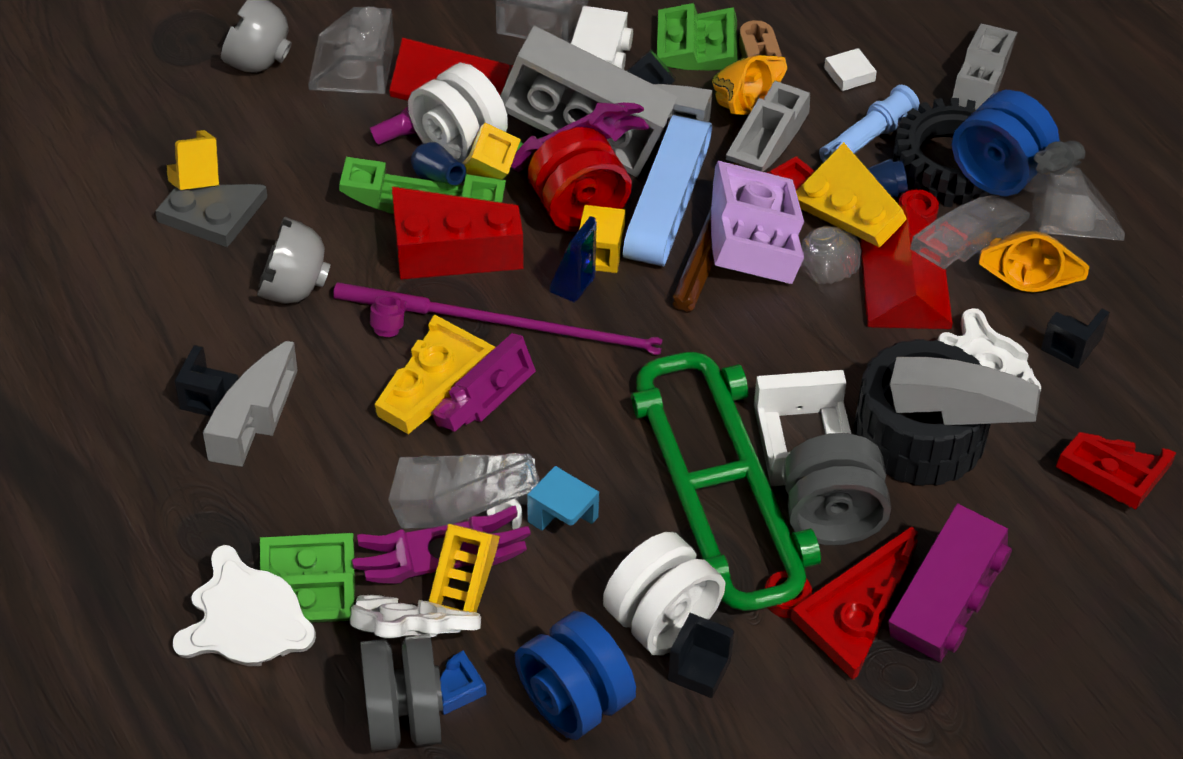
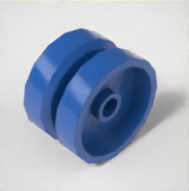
[952,89,1060,196]
[515,611,636,740]

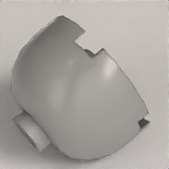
[221,0,292,72]
[257,217,331,304]

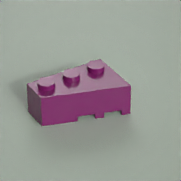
[888,503,1012,663]

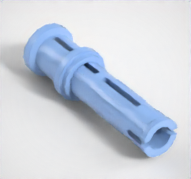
[819,85,920,163]

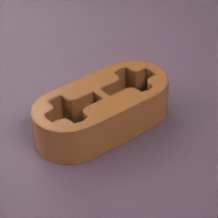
[739,20,782,58]

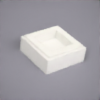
[824,48,877,91]

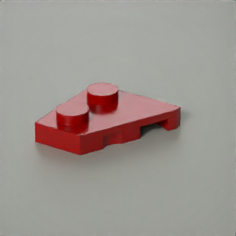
[1056,432,1176,510]

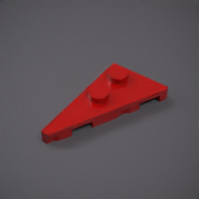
[791,526,918,680]

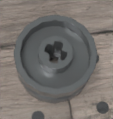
[783,433,891,545]
[361,634,443,752]

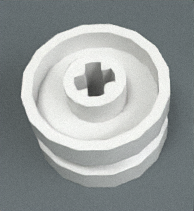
[408,62,508,163]
[603,532,725,655]

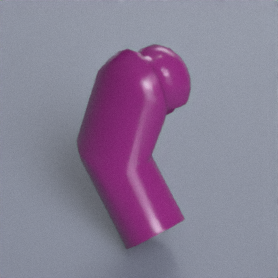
[370,107,417,145]

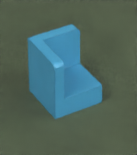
[527,466,599,531]

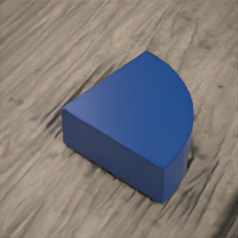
[440,650,486,715]

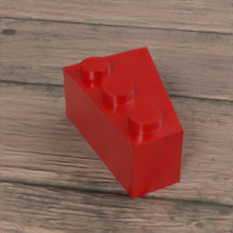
[392,186,524,280]

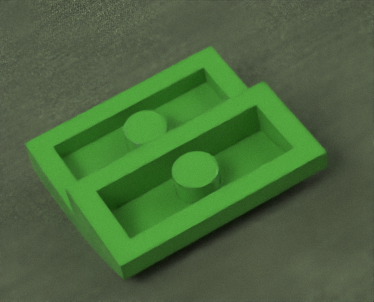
[657,3,737,71]
[260,533,355,623]

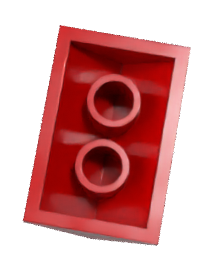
[389,38,513,101]
[860,204,953,329]

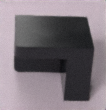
[626,49,676,85]
[1041,308,1110,369]
[175,345,239,417]
[668,613,734,698]

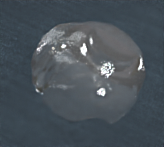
[800,226,862,284]

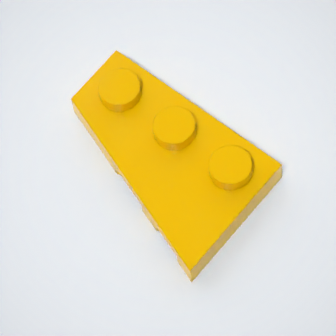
[796,142,907,248]
[375,314,496,435]

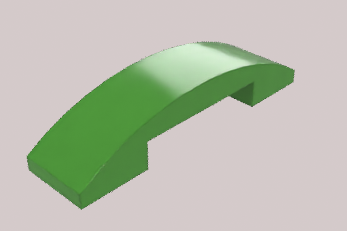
[339,157,506,214]

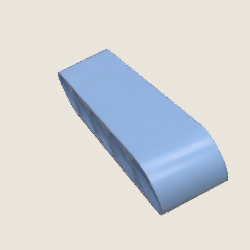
[623,115,712,267]

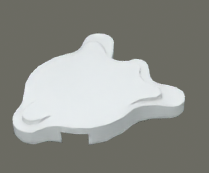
[938,308,1041,392]
[173,545,316,666]
[350,595,481,638]

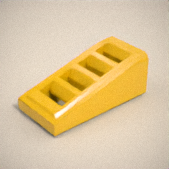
[429,524,500,612]

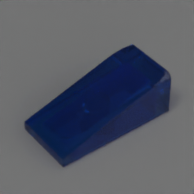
[550,216,597,303]

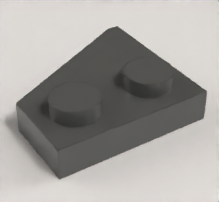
[155,184,268,247]

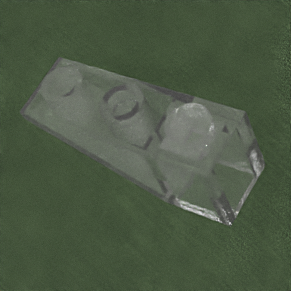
[388,453,540,528]

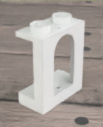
[754,370,851,486]

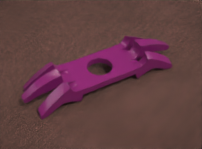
[511,102,649,172]
[352,505,531,584]

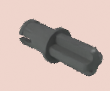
[1033,140,1085,174]

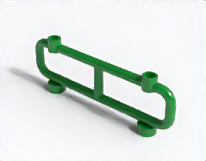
[631,352,821,611]

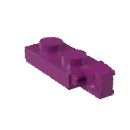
[431,333,536,432]

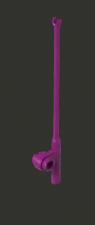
[334,282,663,355]

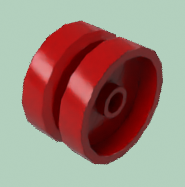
[528,127,632,232]

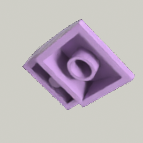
[711,161,804,284]

